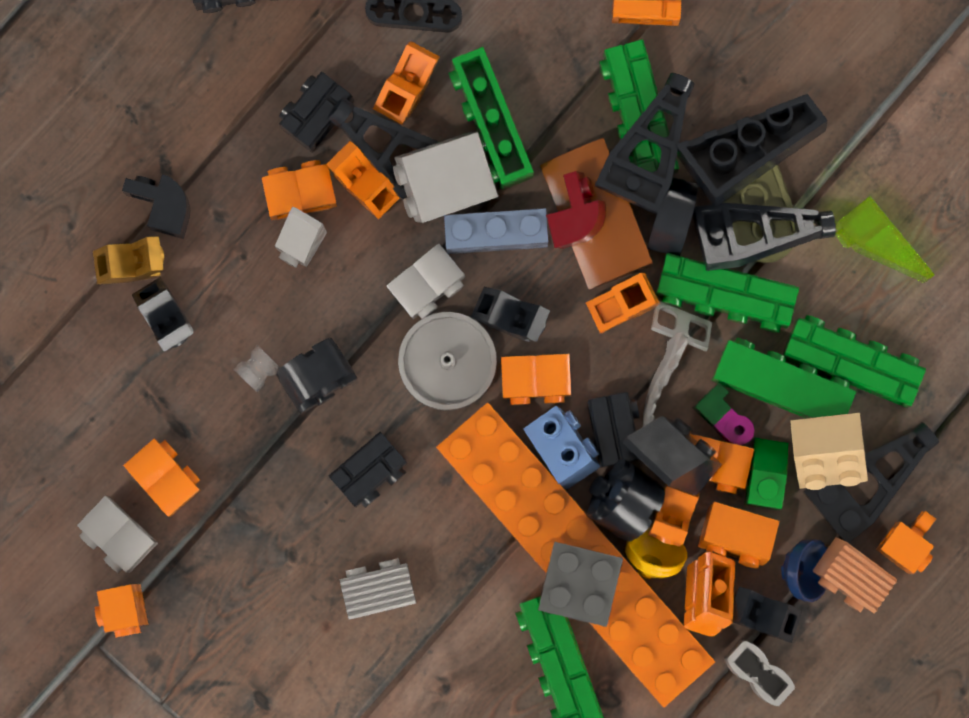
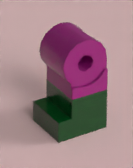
[693,383,754,445]

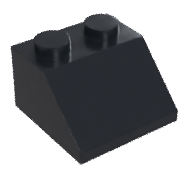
[622,416,722,496]

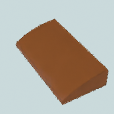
[540,138,653,290]

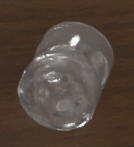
[234,345,280,393]

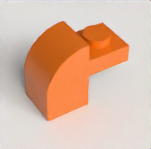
[373,41,440,125]
[326,141,400,220]
[586,272,660,333]
[648,484,700,547]

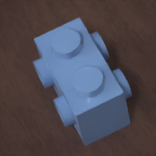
[523,405,601,490]

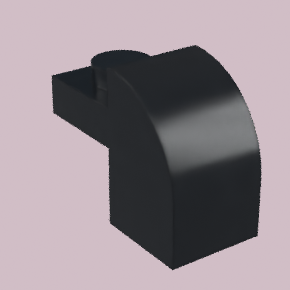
[122,174,191,239]
[647,177,699,256]
[132,277,194,351]
[471,286,550,342]
[733,586,802,643]

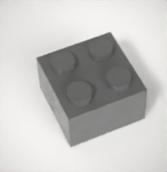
[538,542,623,627]

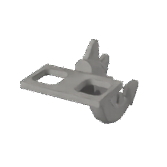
[643,301,712,427]

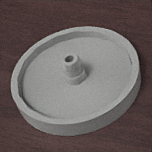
[398,312,497,411]

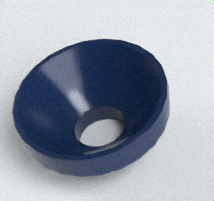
[781,539,828,602]

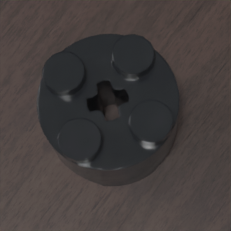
[276,337,358,414]
[586,458,665,541]

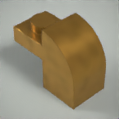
[93,236,164,284]

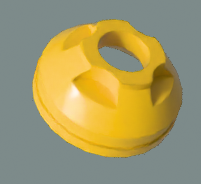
[625,527,687,579]

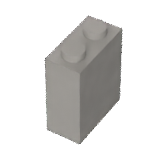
[393,132,498,223]

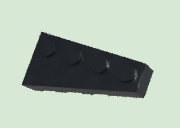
[676,94,828,207]

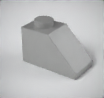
[275,207,327,268]

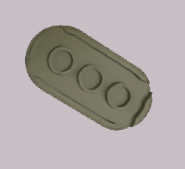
[723,165,796,264]

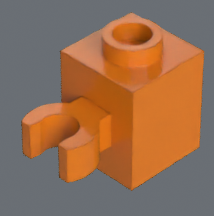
[876,511,936,574]

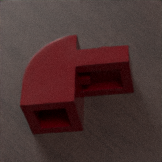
[546,171,606,249]

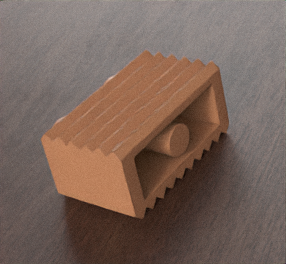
[813,537,897,613]

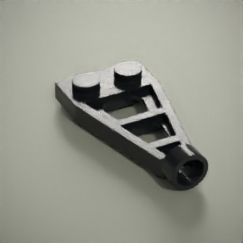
[595,73,695,215]
[327,97,438,200]
[693,203,836,271]
[803,422,939,543]

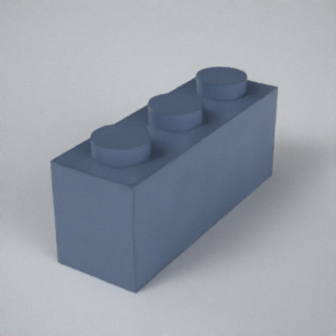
[444,208,548,254]

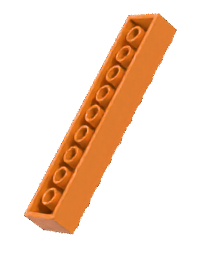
[436,402,715,708]

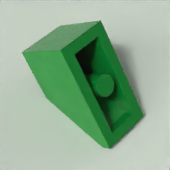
[744,438,788,510]

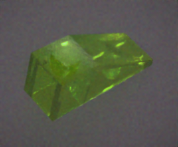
[836,196,935,283]

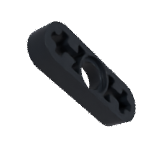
[365,0,462,33]

